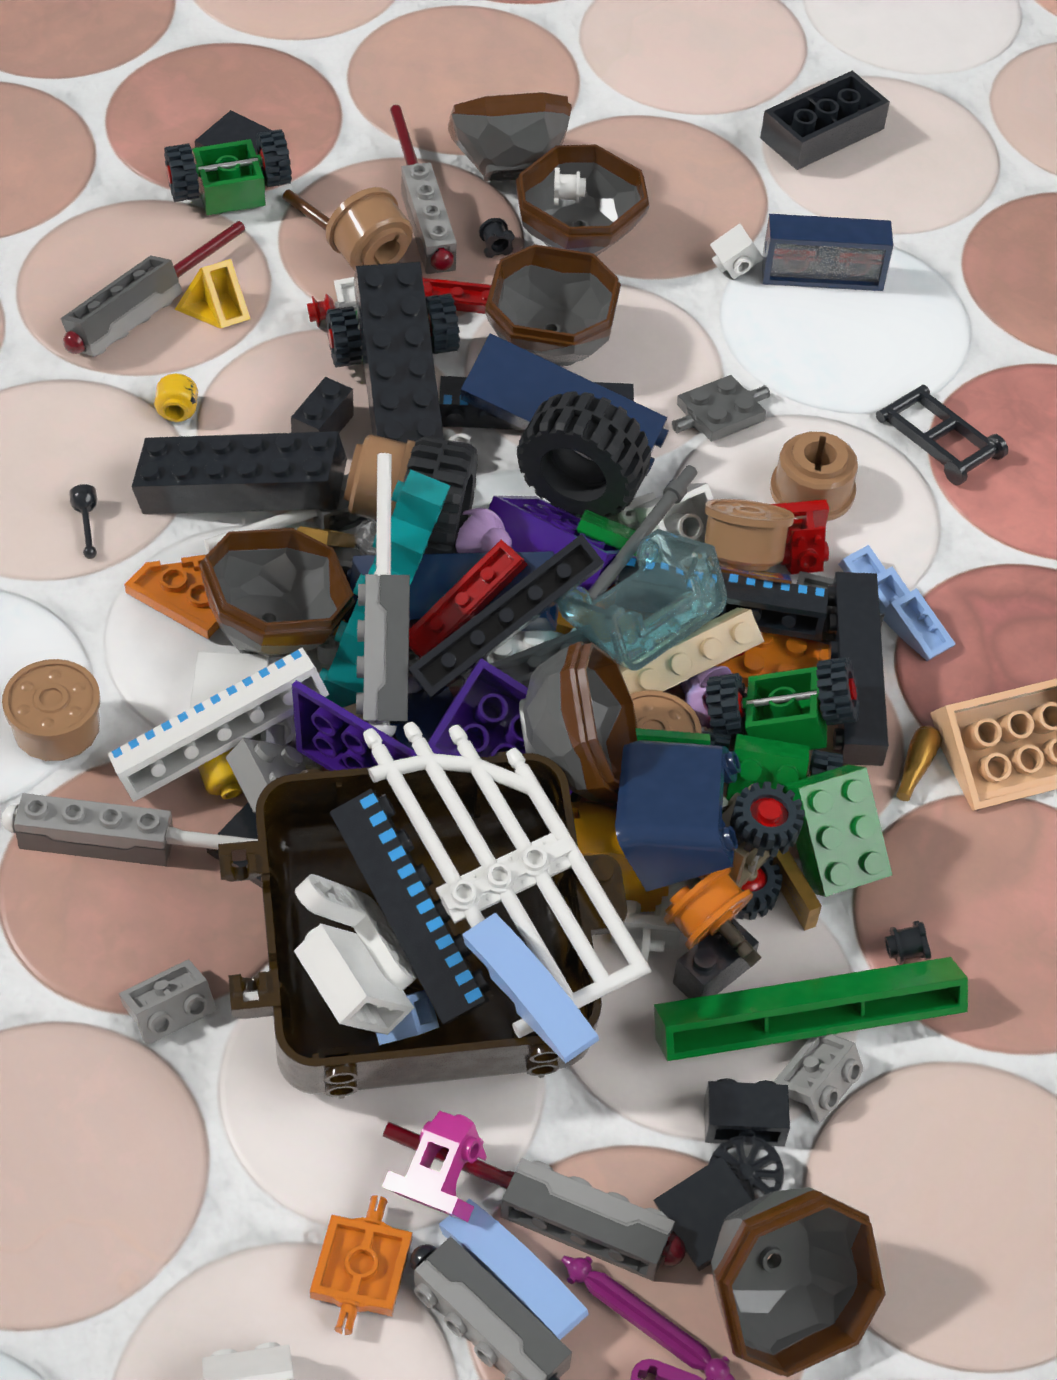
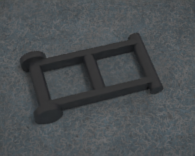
[876,384,1008,485]

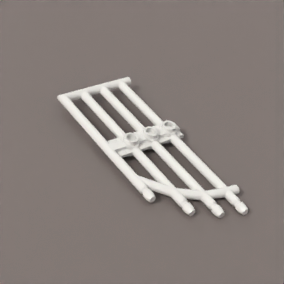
[363,722,652,1038]

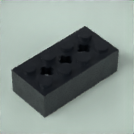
[760,70,890,170]

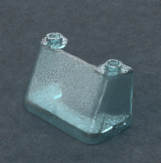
[557,529,727,671]

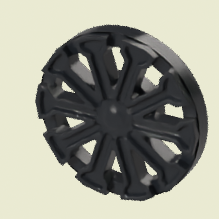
[709,1136,784,1201]

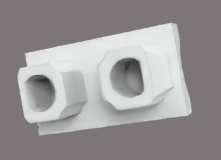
[611,900,681,962]

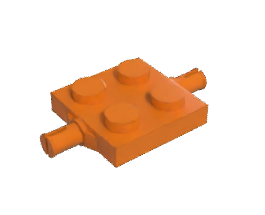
[310,1195,413,1335]

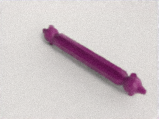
[561,1255,735,1380]

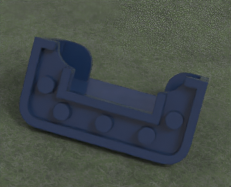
[615,740,741,892]

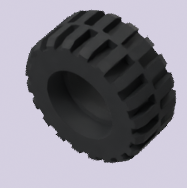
[517,391,651,518]
[403,436,478,554]

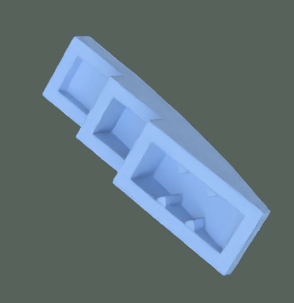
[838,545,955,661]
[462,913,599,1063]
[439,1198,589,1340]

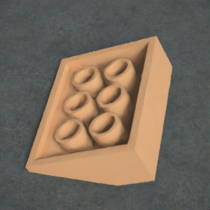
[931,679,1057,811]

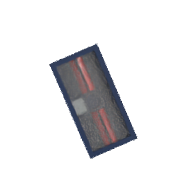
[762,214,894,291]

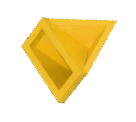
[174,259,251,329]

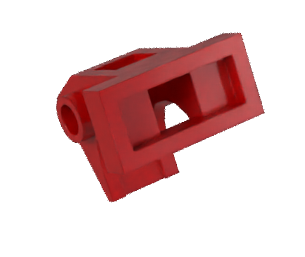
[771,499,829,575]

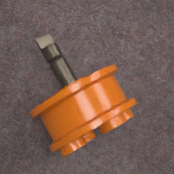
[663,868,762,967]

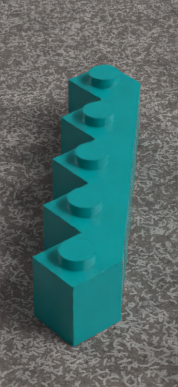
[319,470,450,708]

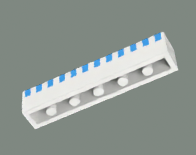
[108,648,329,802]

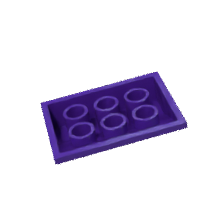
[488,496,648,594]
[428,658,572,795]
[292,680,417,771]

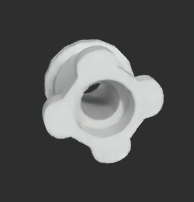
[554,167,586,206]

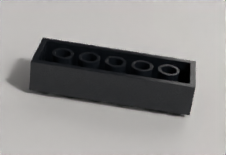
[353,262,444,443]
[131,431,347,514]

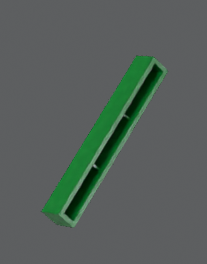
[654,957,968,1061]

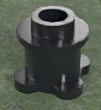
[478,218,515,258]
[885,921,931,965]

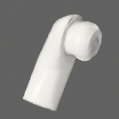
[617,492,656,528]

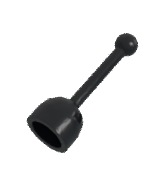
[69,484,97,559]

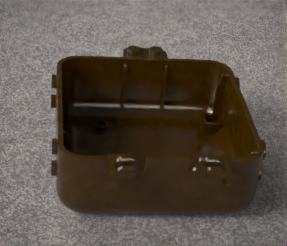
[218,751,628,1099]

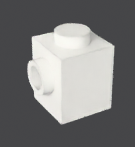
[710,223,764,279]

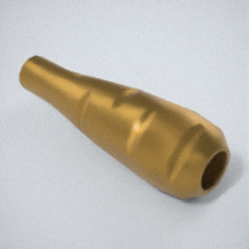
[896,726,941,801]

